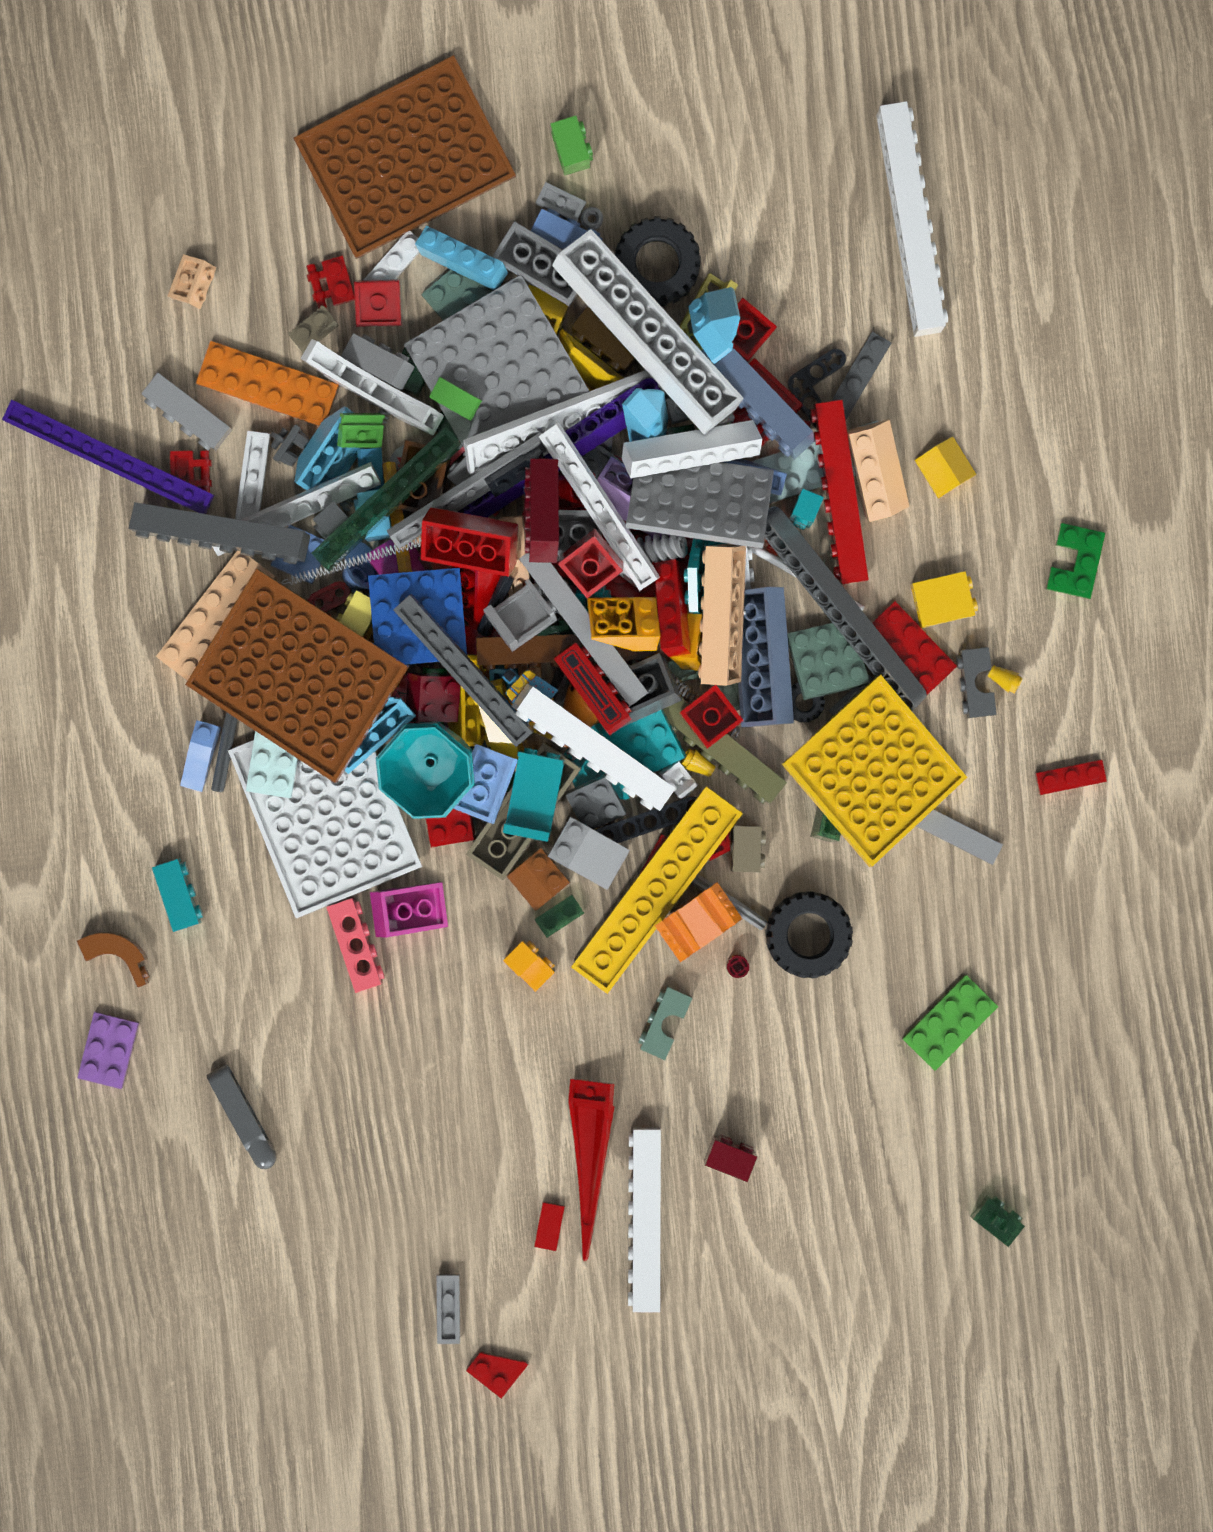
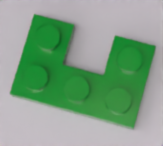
[1045,523,1105,600]

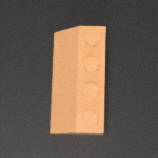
[847,419,909,522]

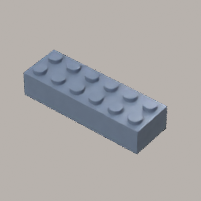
[702,348,815,460]
[738,587,794,727]

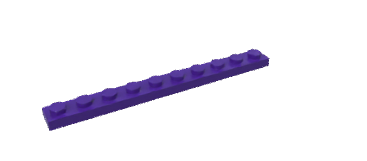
[2,400,214,514]

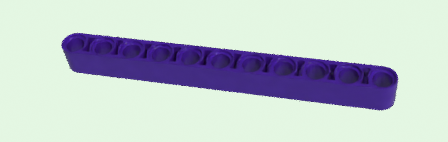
[458,378,662,518]

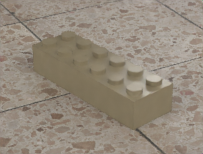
[466,742,582,880]

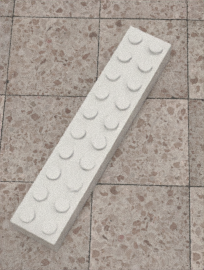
[876,101,948,337]
[552,229,744,435]

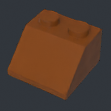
[507,848,570,911]

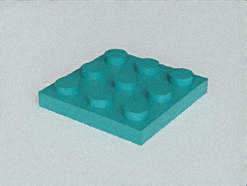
[595,709,686,772]

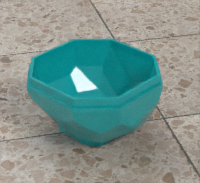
[375,721,475,819]

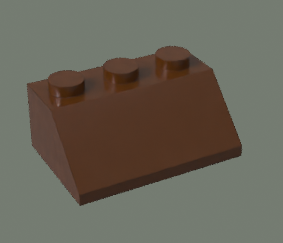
[391,440,453,512]

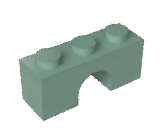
[638,986,693,1060]

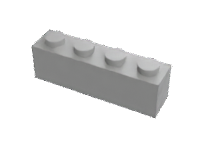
[142,373,232,451]

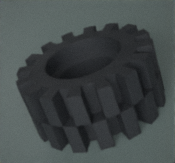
[791,683,825,723]

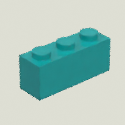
[789,489,824,530]
[152,859,203,932]

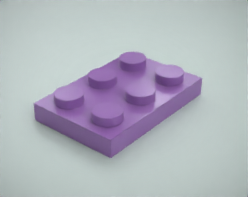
[77,1012,139,1089]

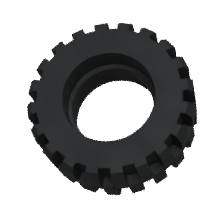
[615,216,701,307]
[765,891,853,979]

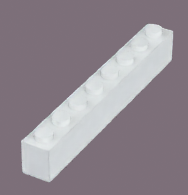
[512,684,675,811]
[628,1128,661,1312]

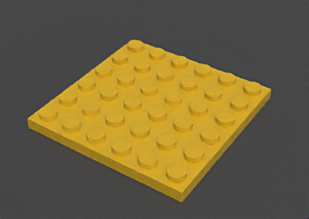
[782,675,968,867]

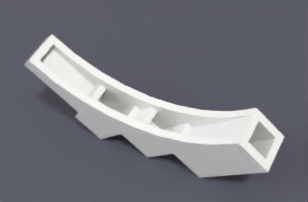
[301,339,444,435]

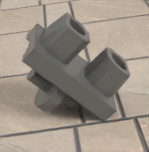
[270,425,310,467]

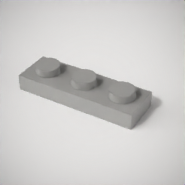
[436,1274,460,1344]

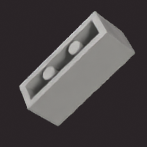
[341,333,415,391]

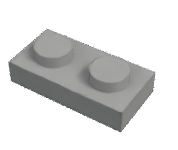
[536,182,586,221]

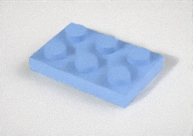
[453,744,518,824]

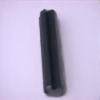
[477,574,514,636]

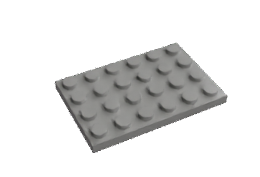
[626,462,774,549]

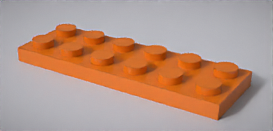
[196,341,339,426]

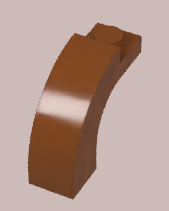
[77,932,150,988]

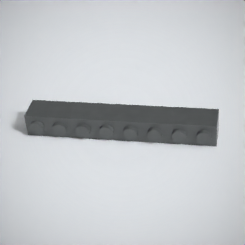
[128,502,310,564]

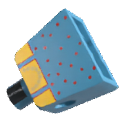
[502,668,558,723]

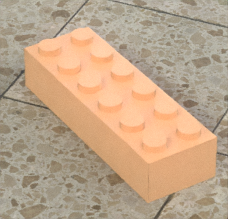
[698,544,746,686]
[156,551,277,681]

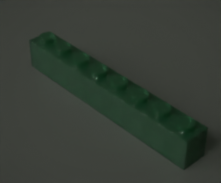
[311,427,463,572]

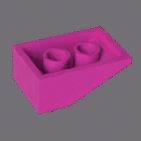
[370,882,448,938]

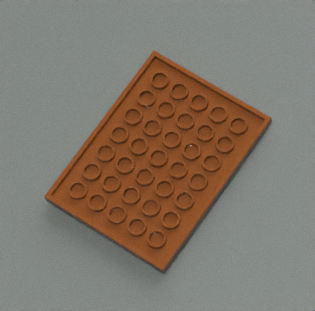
[293,55,516,259]
[185,569,409,783]

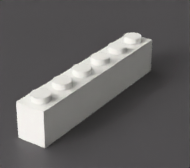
[622,420,762,478]

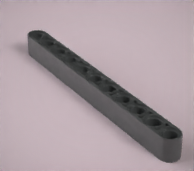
[765,506,927,711]

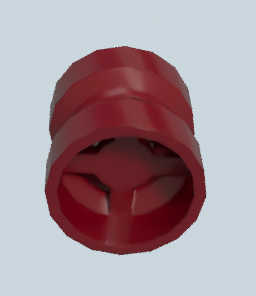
[726,955,749,978]

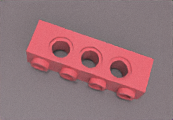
[326,898,385,993]

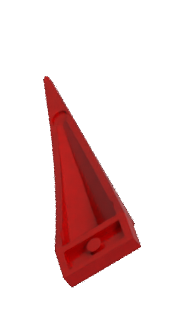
[568,1079,615,1261]

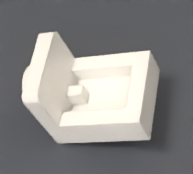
[659,761,698,799]

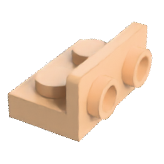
[168,254,216,309]

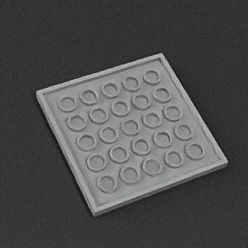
[404,275,590,449]

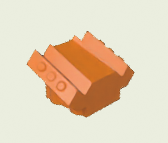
[655,882,743,962]

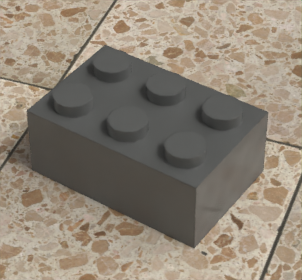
[603,653,682,727]

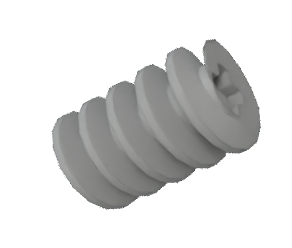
[637,533,688,564]

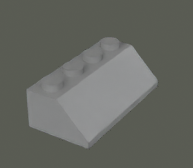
[492,221,578,306]

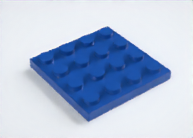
[368,568,467,664]

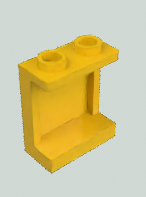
[910,571,978,629]

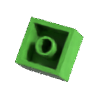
[550,116,593,176]

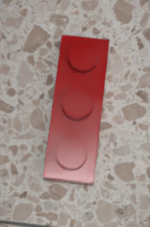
[1035,760,1107,795]

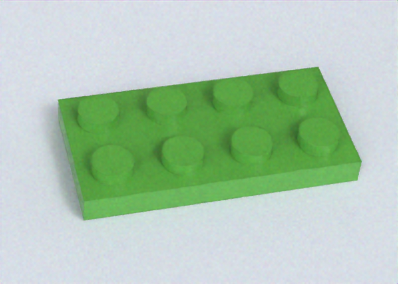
[902,975,998,1071]

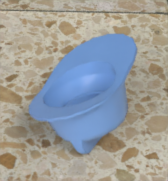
[342,541,378,593]

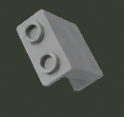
[483,579,557,652]

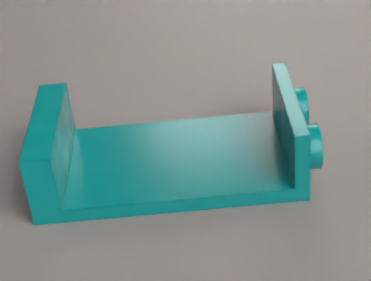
[503,748,565,842]

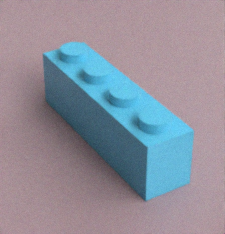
[415,225,508,290]

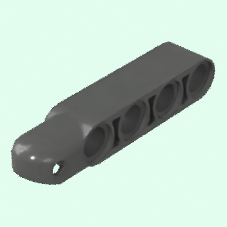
[206,1064,277,1170]

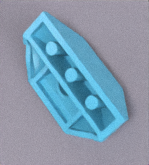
[688,287,740,364]
[622,388,668,442]
[294,406,361,490]
[345,697,416,774]

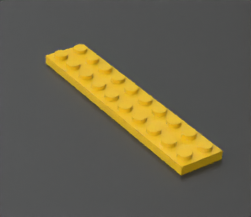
[571,786,743,994]

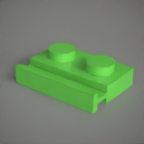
[337,413,385,448]

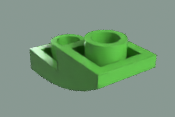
[429,377,482,421]

